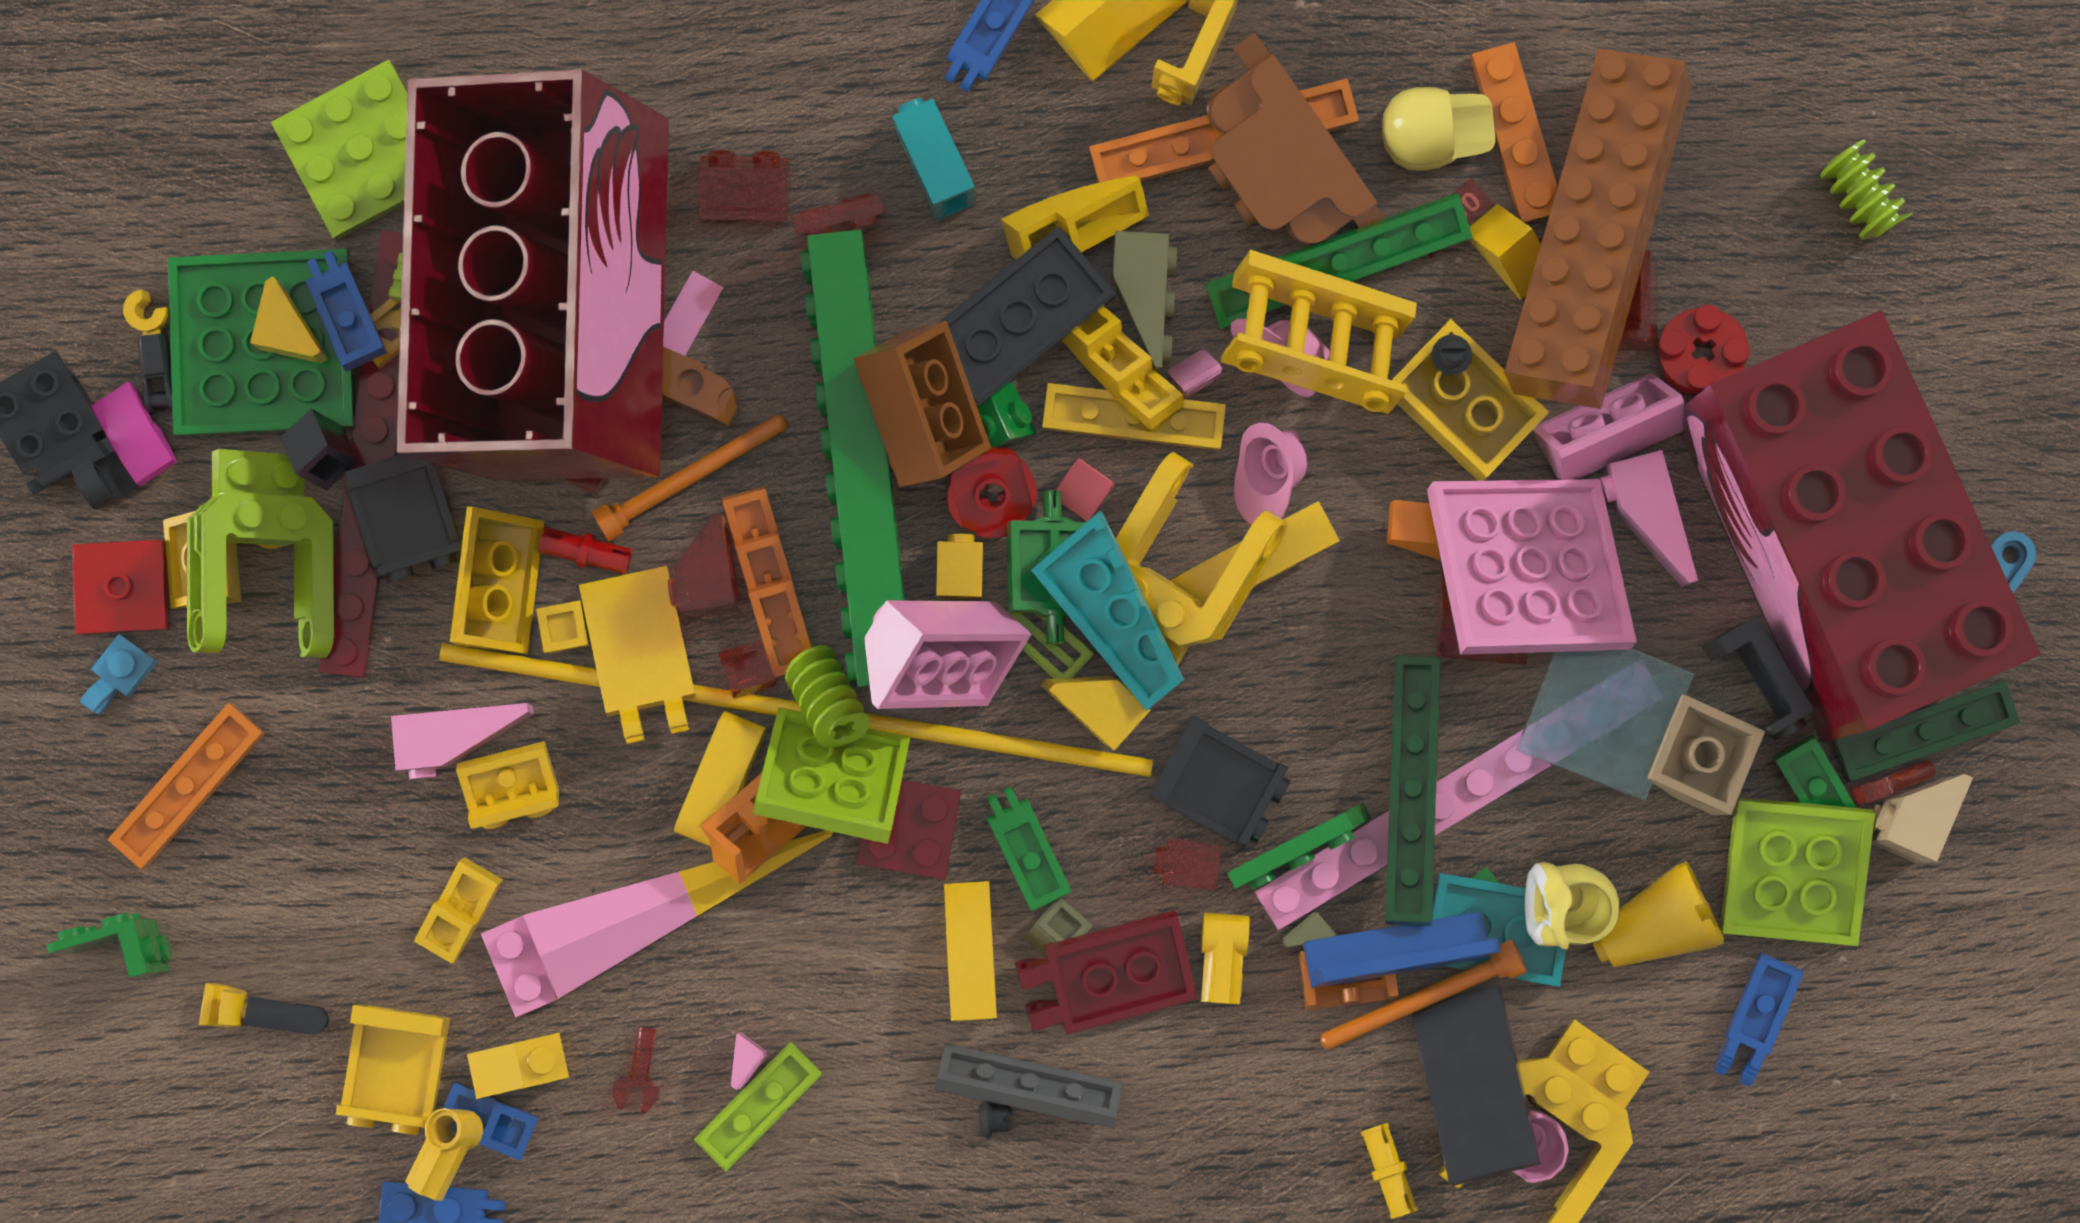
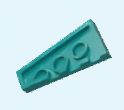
[1031,511,1184,711]

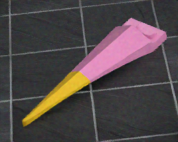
[481,830,833,1018]

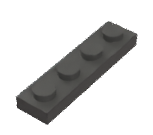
[935,1043,1123,1129]

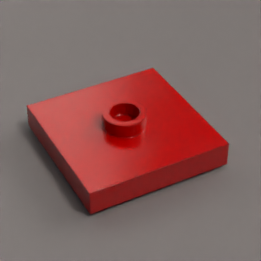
[72,539,169,635]

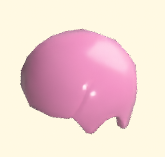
[1512,1108,1569,1183]

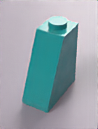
[892,98,976,222]

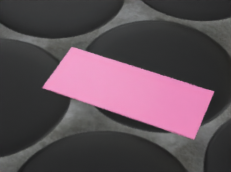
[663,271,724,356]

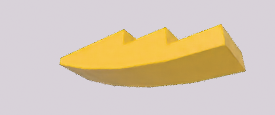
[1062,307,1184,430]
[1170,501,1340,605]

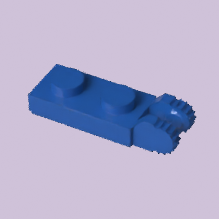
[1714,953,1804,1087]

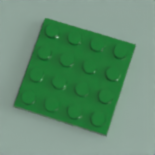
[168,249,355,437]

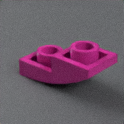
[91,382,177,487]

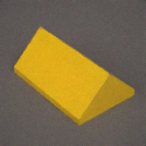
[1035,0,1189,83]
[450,507,545,654]

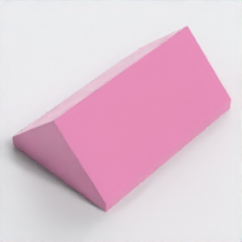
[1532,373,1684,480]

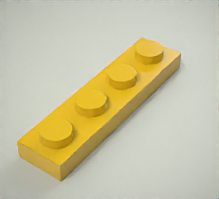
[1042,383,1226,451]

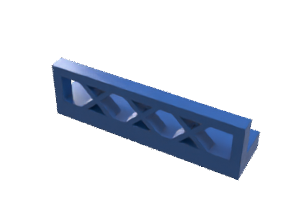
[1302,911,1501,989]

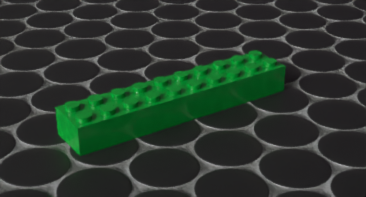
[800,229,906,693]

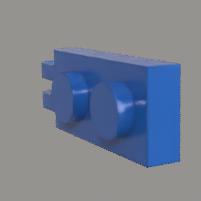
[945,0,1035,92]
[305,250,387,372]
[378,1180,506,1223]

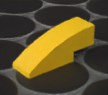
[1001,176,1149,259]
[944,881,997,1021]

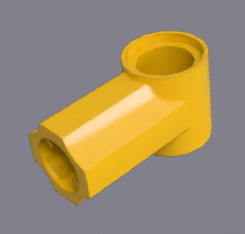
[1201,912,1250,1004]
[405,1108,483,1201]

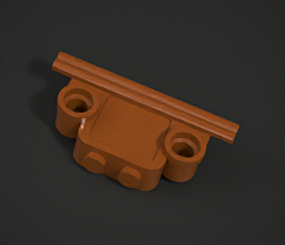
[1206,32,1385,244]

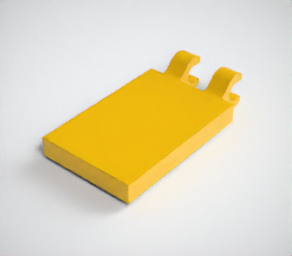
[579,566,696,744]

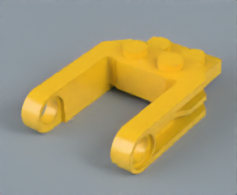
[1116,452,1287,665]
[1439,1019,1650,1223]

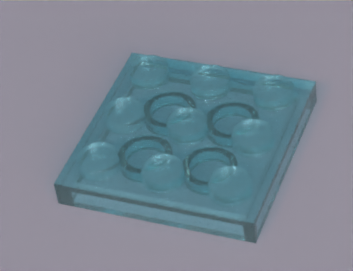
[1516,648,1695,801]

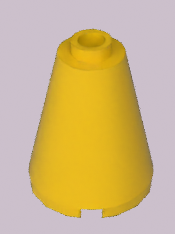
[1592,861,1724,968]

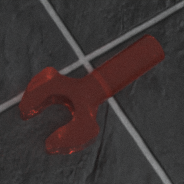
[1851,760,1936,806]
[613,1026,660,1113]

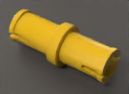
[1361,1123,1419,1219]

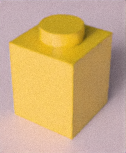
[936,534,984,601]

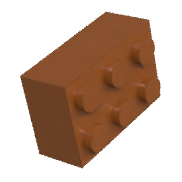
[853,321,991,487]

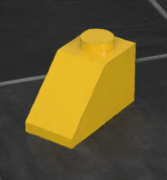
[1041,676,1150,750]
[467,1033,569,1099]

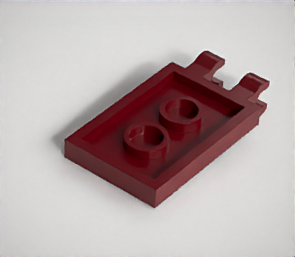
[1015,910,1198,1035]

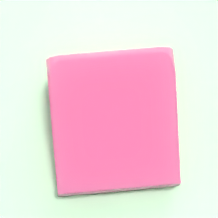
[1167,350,1222,399]
[731,1032,767,1090]

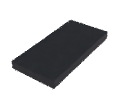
[939,226,1116,409]
[1412,985,1541,1186]

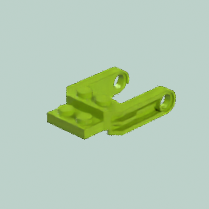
[187,449,334,658]

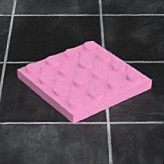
[1427,479,1637,655]

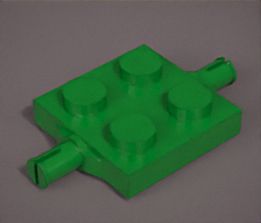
[1006,490,1086,644]

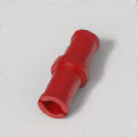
[538,526,633,575]

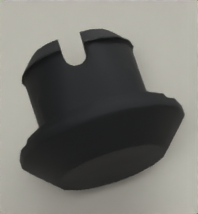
[1431,334,1472,375]
[979,1100,1012,1140]

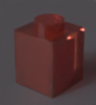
[1153,838,1222,891]

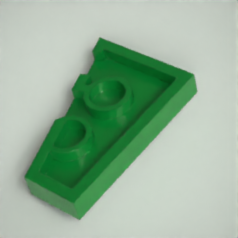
[1227,802,1372,890]

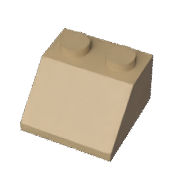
[1647,694,1765,815]
[1872,774,1973,864]

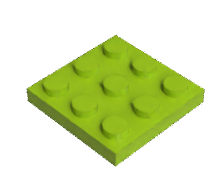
[271,59,408,241]
[753,707,910,844]
[1720,797,1875,946]

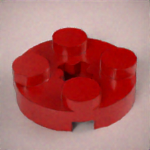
[1658,305,1750,395]
[946,447,1037,538]

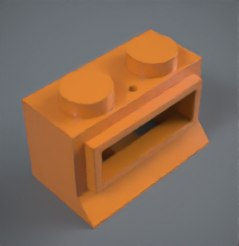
[700,773,806,884]
[1299,951,1399,1011]

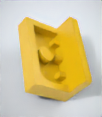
[456,741,559,829]

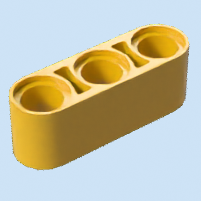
[674,711,767,847]

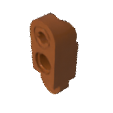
[662,347,738,428]

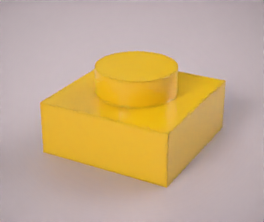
[536,600,590,654]

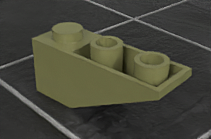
[1112,231,1177,374]

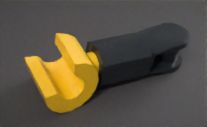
[123,289,172,415]
[199,983,329,1034]

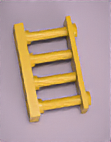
[1221,250,1417,414]

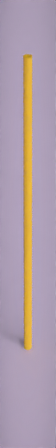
[439,643,1153,777]

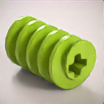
[1820,139,1914,240]
[785,645,871,748]

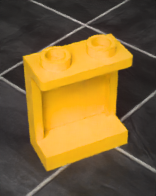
[1151,0,1238,106]
[336,1004,450,1135]

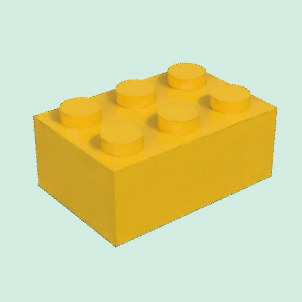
[1392,319,1549,481]

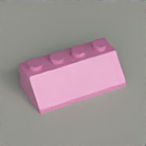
[865,600,1031,709]

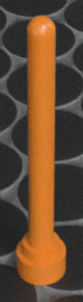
[591,415,788,542]
[1320,939,1528,1049]

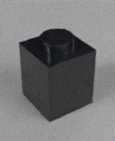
[280,408,358,491]

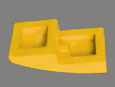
[414,857,503,964]

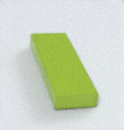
[694,1042,823,1172]

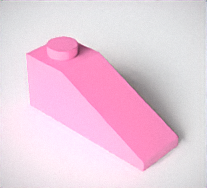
[1600,450,1698,587]
[391,703,534,780]

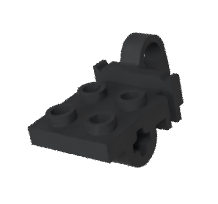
[0,351,140,510]

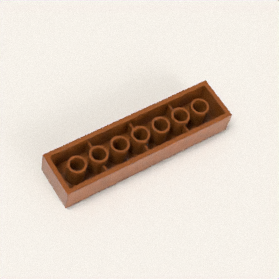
[1504,49,1692,409]

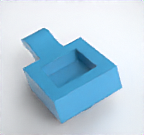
[79,634,158,715]

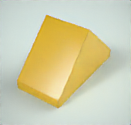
[1468,204,1541,300]
[250,276,329,364]

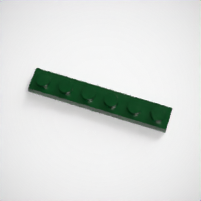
[1385,656,1441,926]

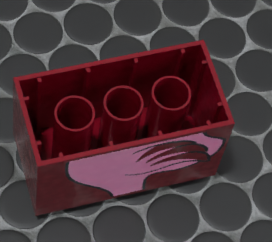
[397,69,669,481]
[1680,310,2041,743]

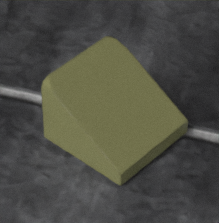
[1024,897,1093,958]
[1280,912,1337,947]

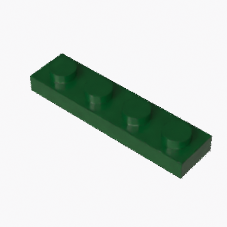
[1832,680,2021,782]

